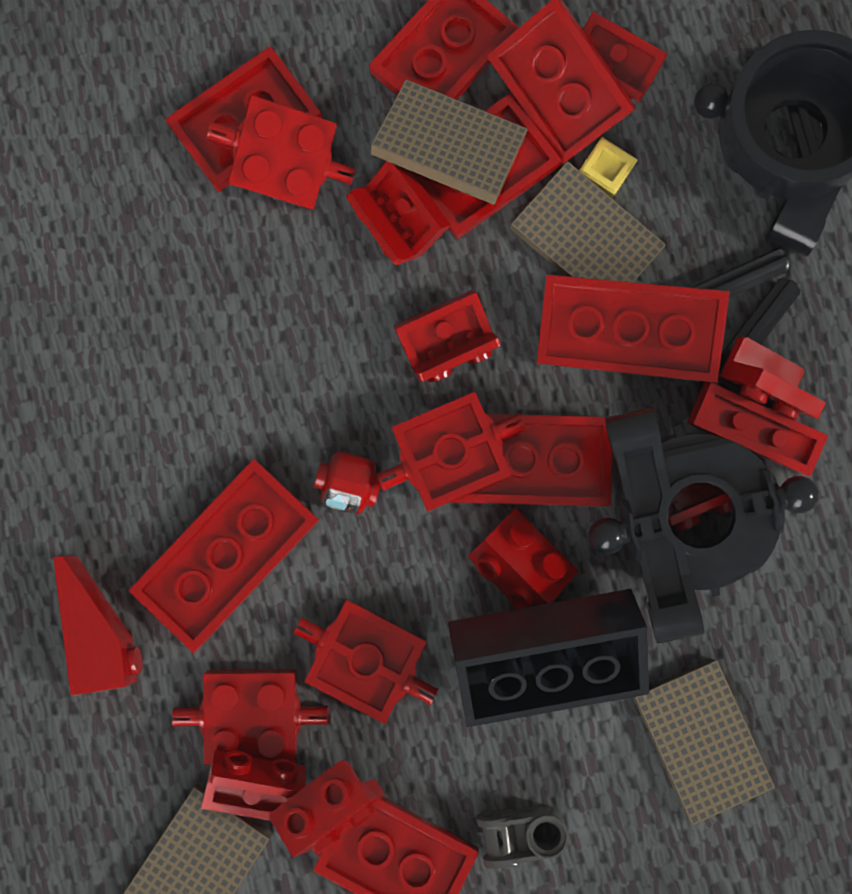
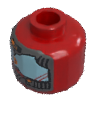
[313,451,381,515]

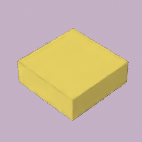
[579,137,638,199]

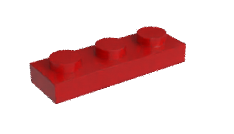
[687,382,829,476]

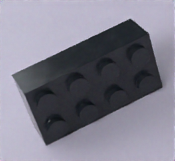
[448,588,649,727]

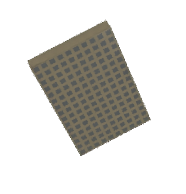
[371,80,528,205]
[510,161,666,283]
[633,659,775,826]
[124,784,272,894]

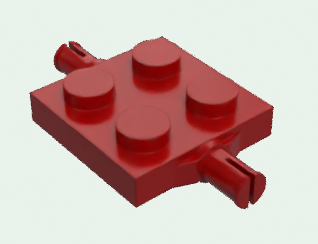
[206,95,356,210]
[376,392,526,512]
[293,599,439,724]
[172,669,329,765]

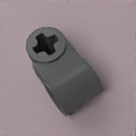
[476,805,568,869]

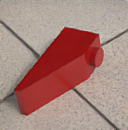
[53,556,143,696]

